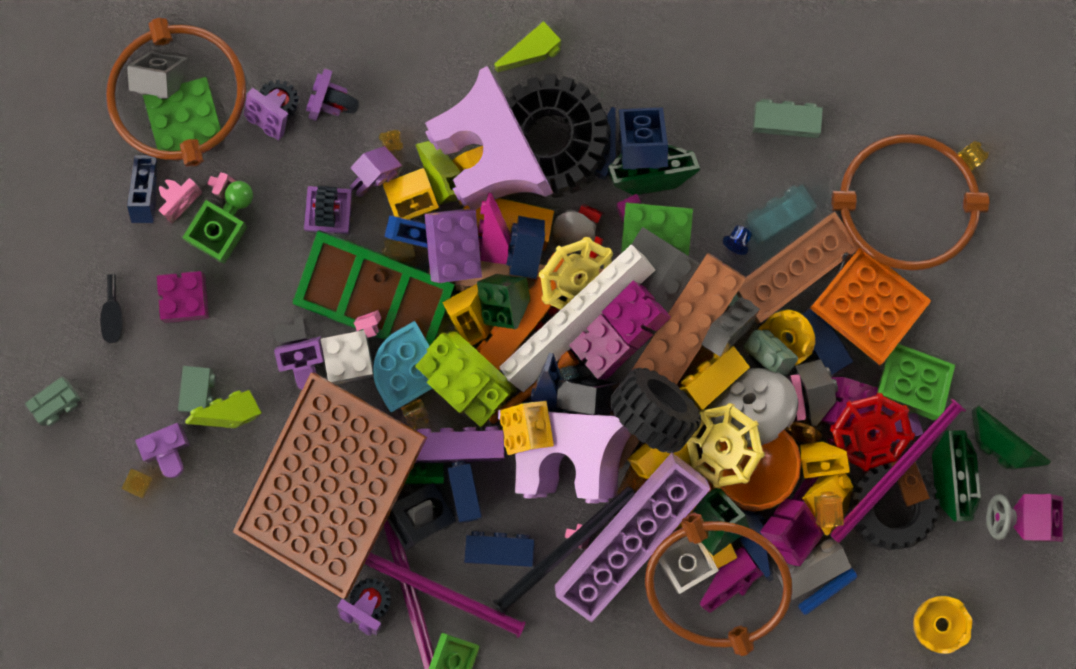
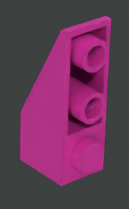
[478,192,511,264]

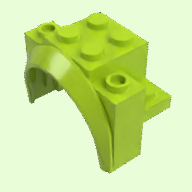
[415,331,517,427]

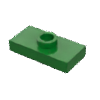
[405,462,444,484]

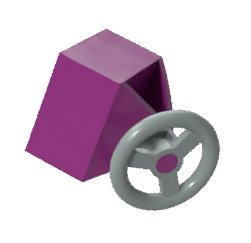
[986,494,1063,542]

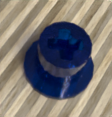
[722,225,752,255]

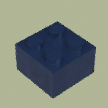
[506,216,545,279]

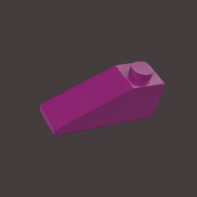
[699,546,763,613]

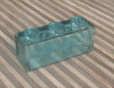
[744,184,817,245]

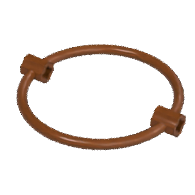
[106,18,246,167]
[831,134,989,270]
[645,513,792,656]

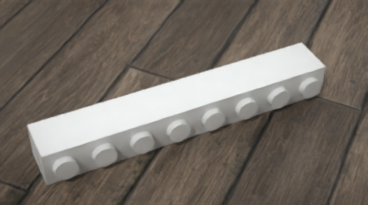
[500,244,655,392]

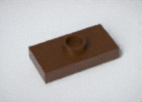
[891,460,929,506]

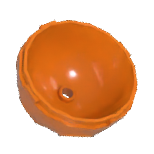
[710,429,801,511]

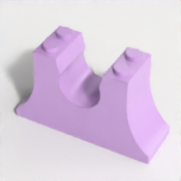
[425,66,553,210]
[498,410,632,503]

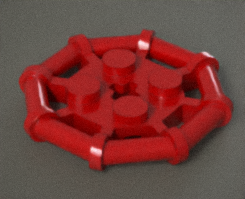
[830,393,915,471]

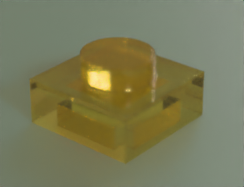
[121,468,153,498]

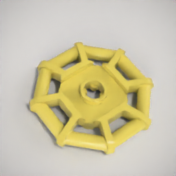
[539,237,613,310]
[687,403,765,489]

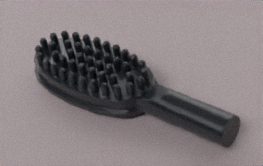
[100,274,123,343]

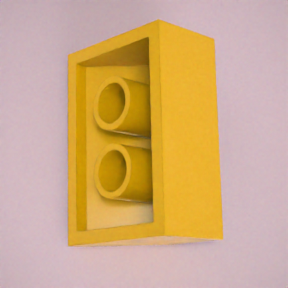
[680,346,750,411]

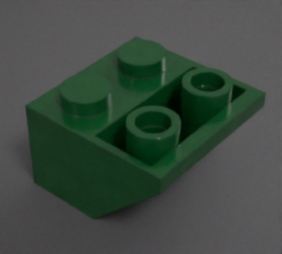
[477,274,530,329]
[692,488,749,556]

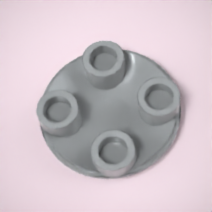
[553,209,596,253]

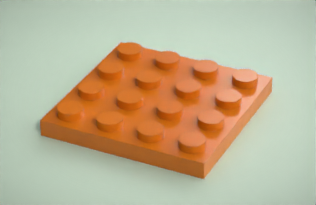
[810,248,931,365]

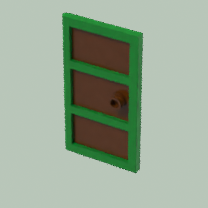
[292,230,456,345]

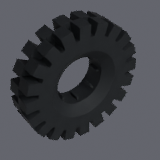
[504,75,611,198]

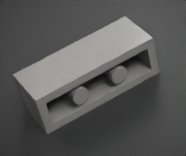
[775,538,851,600]

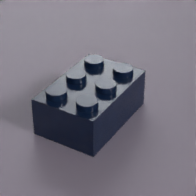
[619,107,668,170]

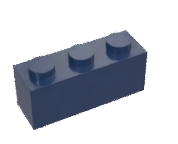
[802,309,853,376]
[464,531,534,567]

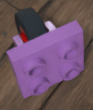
[306,69,359,121]

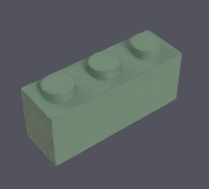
[752,99,823,138]

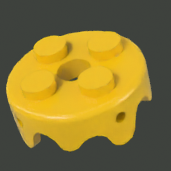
[758,310,815,366]
[913,596,972,654]

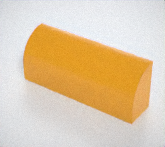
[463,198,554,251]

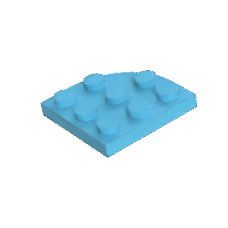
[373,320,432,412]

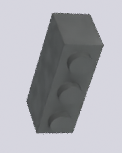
[702,297,760,357]

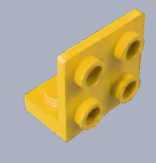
[500,401,554,455]

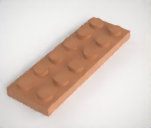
[736,212,859,324]

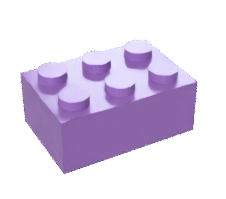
[425,209,482,283]

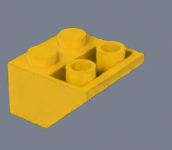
[383,168,439,220]
[442,284,493,345]

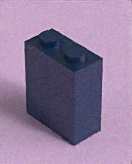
[448,461,482,524]

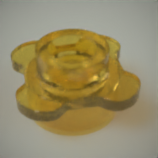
[379,130,403,151]

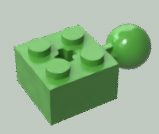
[182,181,253,264]

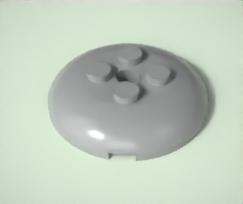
[708,368,798,447]

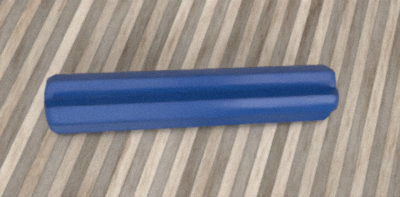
[798,568,857,615]

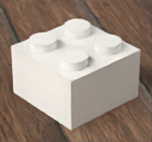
[320,330,374,385]
[659,536,719,594]

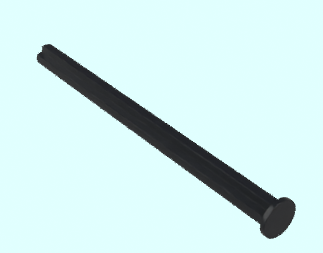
[493,486,636,614]

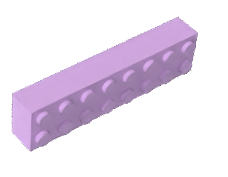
[555,453,710,622]

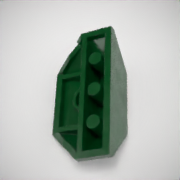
[608,145,700,195]
[972,405,1051,470]
[932,430,981,522]

